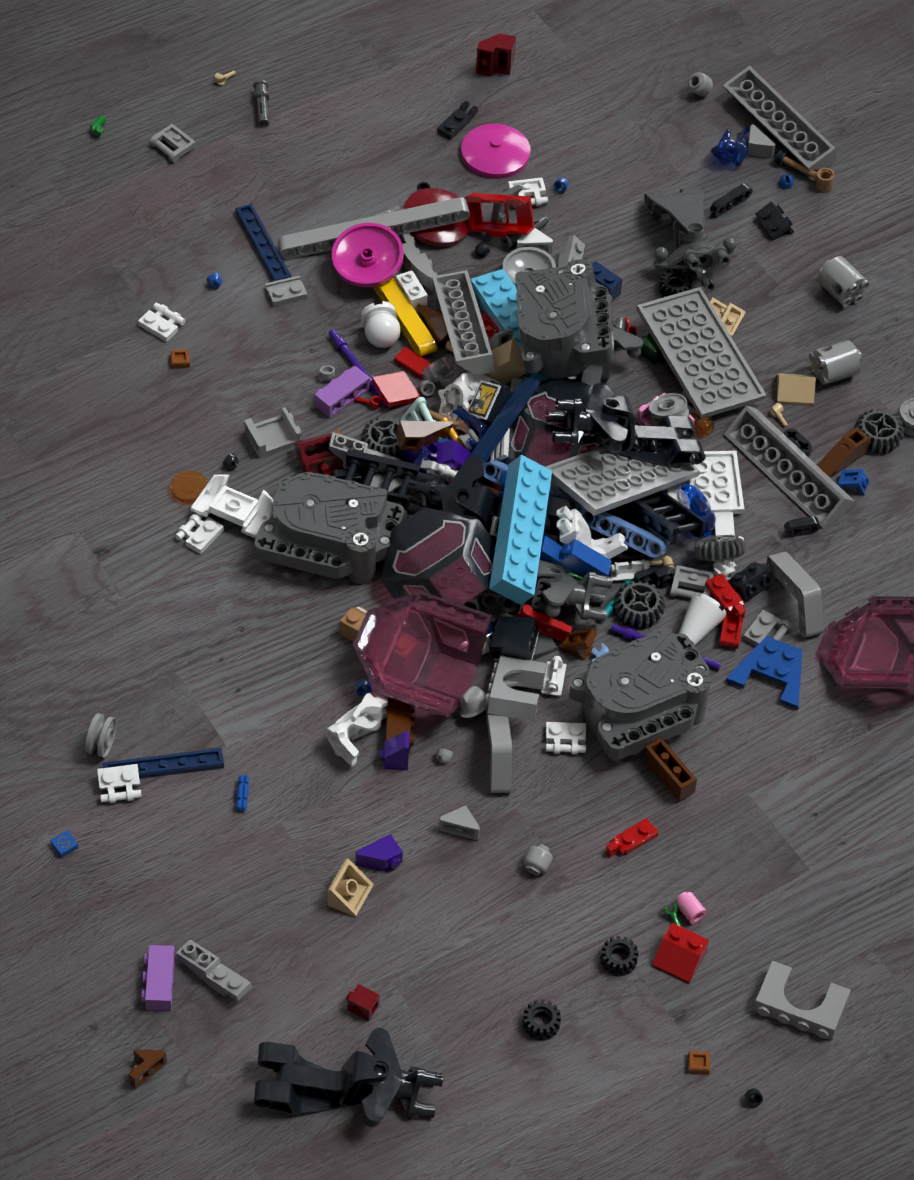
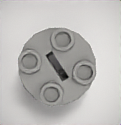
[817,256,870,307]
[809,340,862,385]

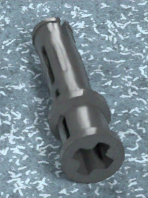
[253,80,269,127]
[500,214,548,249]

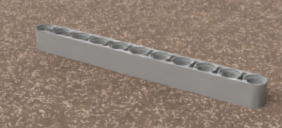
[278,197,470,259]

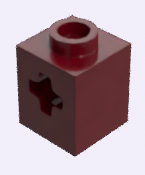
[346,984,380,1021]

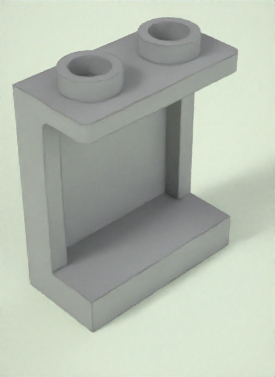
[244,407,302,459]

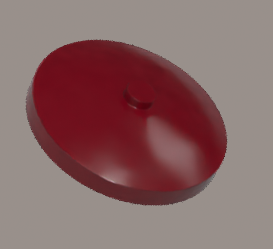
[403,188,470,247]

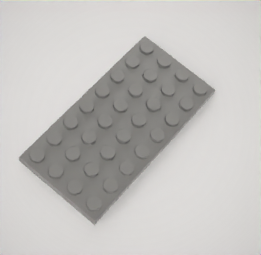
[636,287,766,419]
[546,446,700,515]

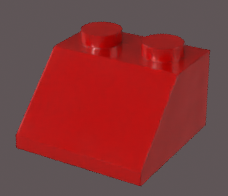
[652,923,709,984]

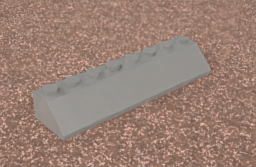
[723,66,837,170]
[432,270,495,375]
[724,406,855,528]

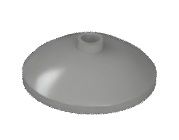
[502,247,556,286]

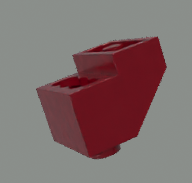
[476,33,516,76]
[294,433,344,475]

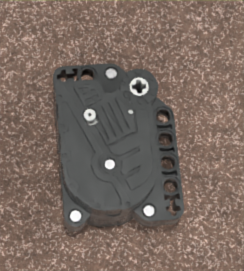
[515,259,615,379]
[254,472,404,585]
[568,627,711,760]

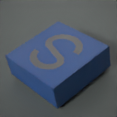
[50,830,79,858]

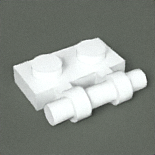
[508,178,548,208]
[138,303,186,342]
[421,460,458,484]
[175,513,224,554]
[546,722,586,755]
[97,764,142,803]

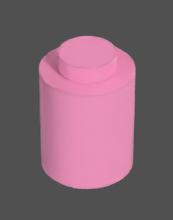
[676,892,707,924]

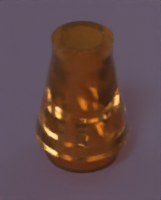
[689,413,715,436]

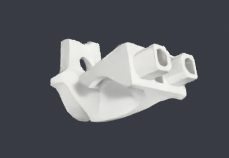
[438,371,500,421]
[557,506,628,559]
[325,693,388,767]

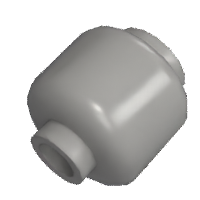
[688,72,713,97]
[523,844,553,876]

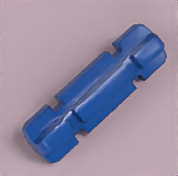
[236,775,249,812]

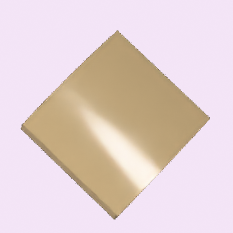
[710,297,745,337]

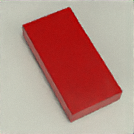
[394,347,434,379]

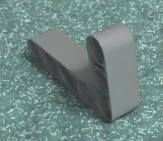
[767,551,824,638]
[485,707,512,793]

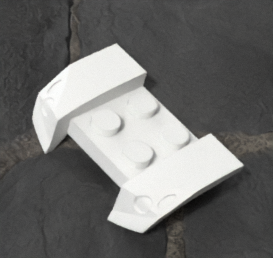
[190,475,273,538]

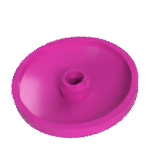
[461,124,530,179]
[332,223,404,287]

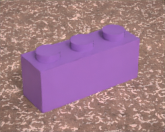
[314,366,370,418]
[142,945,175,1011]

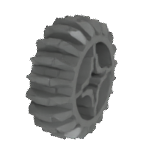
[855,408,904,454]
[361,416,403,458]
[694,534,746,561]
[614,580,666,628]

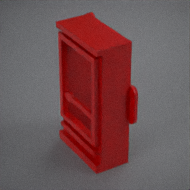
[465,192,534,238]

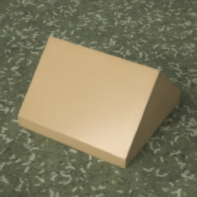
[487,338,527,385]
[777,373,816,406]
[328,858,374,916]

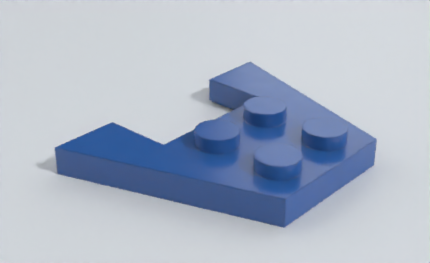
[726,636,803,709]

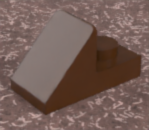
[558,629,597,660]
[129,1049,167,1089]

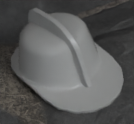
[460,686,488,718]

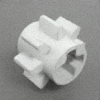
[713,559,737,581]

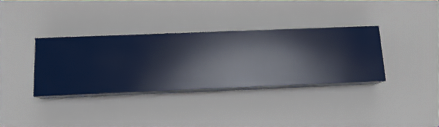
[235,203,292,282]
[468,377,540,464]
[103,748,224,779]

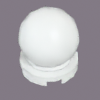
[361,301,400,348]

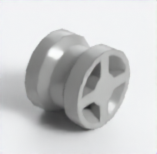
[458,429,479,451]

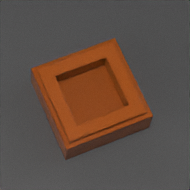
[171,349,190,369]
[688,1051,710,1074]

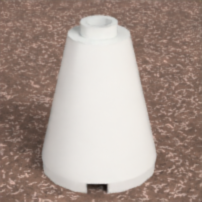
[679,593,726,646]

